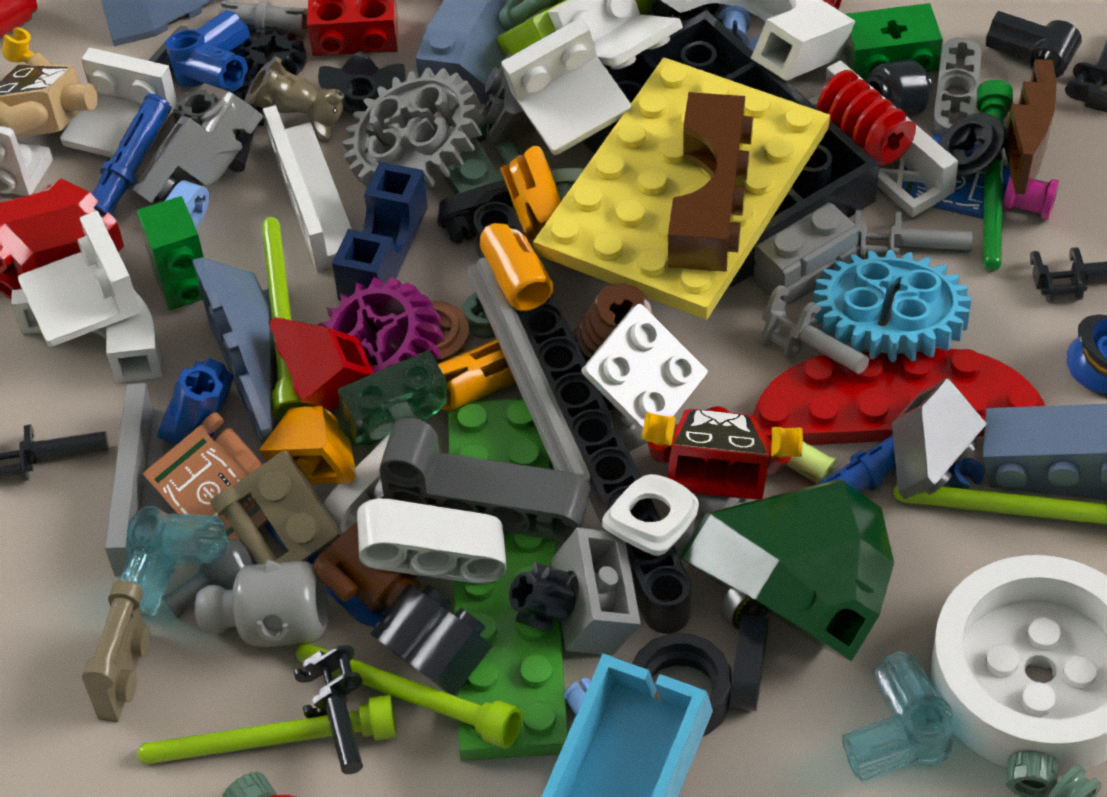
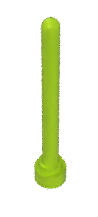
[261,217,311,420]
[893,485,1107,525]
[296,643,523,749]
[137,694,397,764]

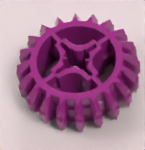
[317,277,445,406]

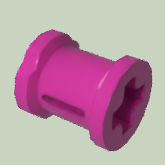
[1003,176,1060,220]

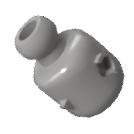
[195,560,328,648]

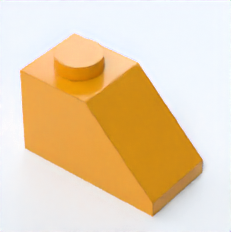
[258,406,357,484]

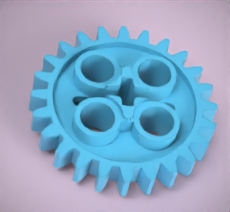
[813,250,971,362]

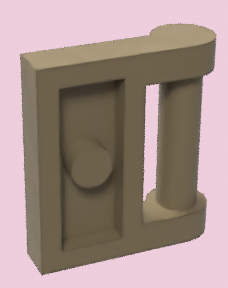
[210,450,343,564]
[82,580,151,722]

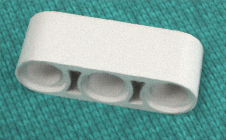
[357,498,507,584]

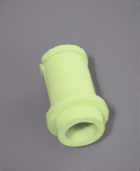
[785,441,837,484]

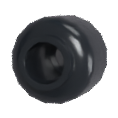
[866,59,932,117]

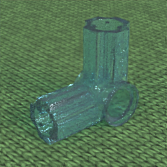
[119,505,230,617]
[842,651,953,782]

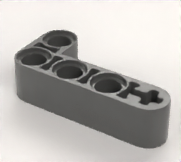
[379,418,591,541]

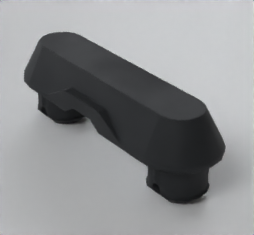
[437,179,514,243]

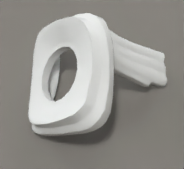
[602,474,699,570]

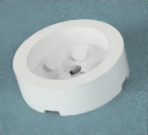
[930,555,1107,775]

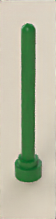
[976,80,1013,272]

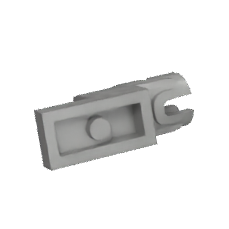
[130,91,263,203]

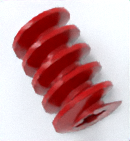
[817,70,916,166]

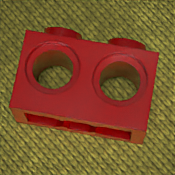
[307,0,398,56]

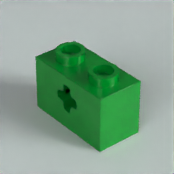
[843,3,943,81]
[136,196,204,311]

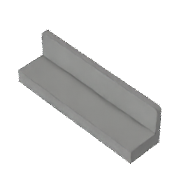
[105,384,182,576]

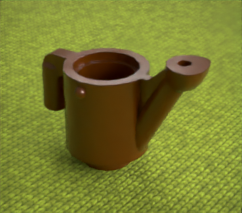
[313,496,420,614]

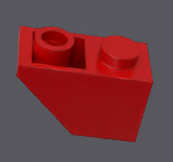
[268,317,375,410]

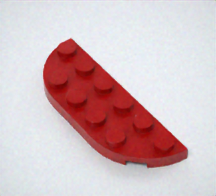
[753,348,1046,445]

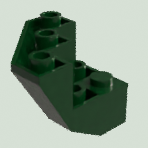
[679,480,894,662]

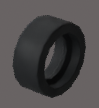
[632,633,731,736]

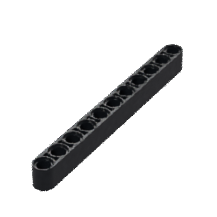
[473,202,691,634]

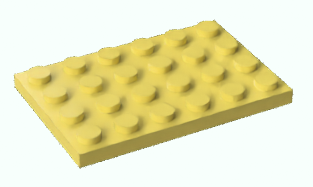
[533,57,830,320]

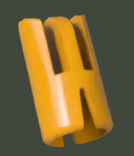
[500,146,562,239]
[480,223,553,311]
[427,339,516,411]

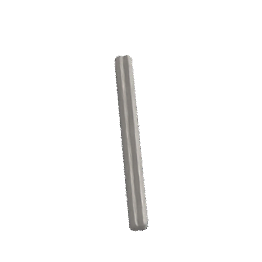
[468,258,590,482]

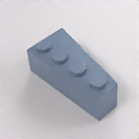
[983,404,1107,500]

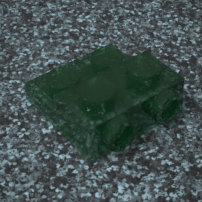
[338,350,447,448]

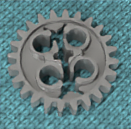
[343,68,484,188]

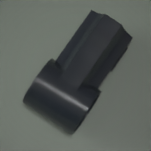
[985,11,1082,78]

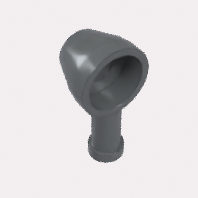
[162,539,254,618]

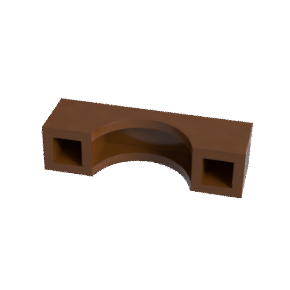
[668,92,754,272]

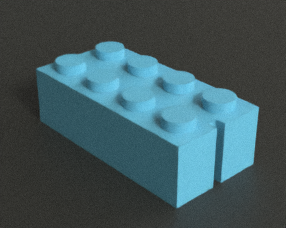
[541,654,713,797]

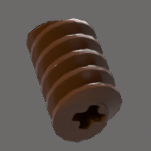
[572,283,652,363]

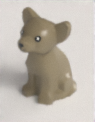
[245,56,344,142]

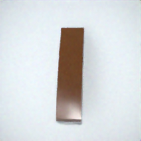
[1004,59,1057,195]

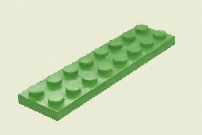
[448,398,568,761]

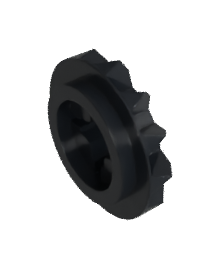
[237,29,307,80]
[939,113,1009,181]

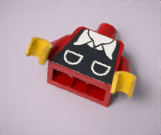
[641,406,803,500]

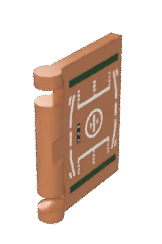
[143,412,269,553]

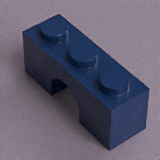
[332,161,428,301]

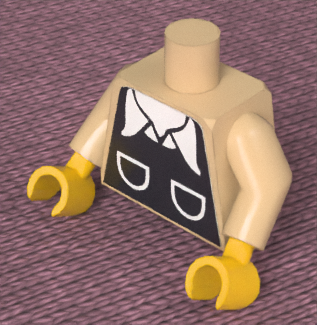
[0,28,97,137]

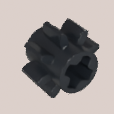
[509,562,575,632]

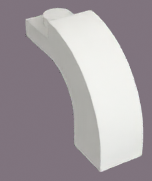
[11,289,163,383]

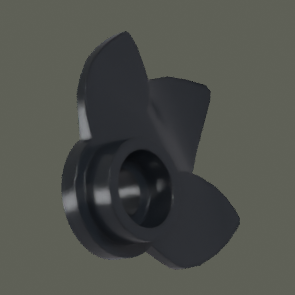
[318,51,406,114]

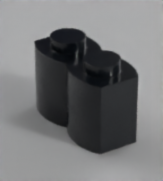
[370,584,492,696]

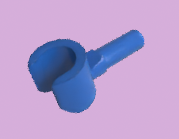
[948,458,984,489]

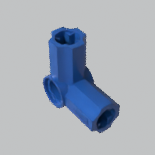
[165,10,250,93]
[157,358,234,445]

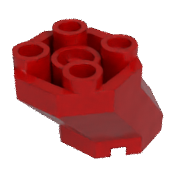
[0,178,124,300]

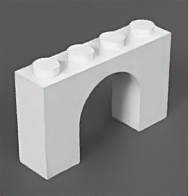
[661,0,856,81]

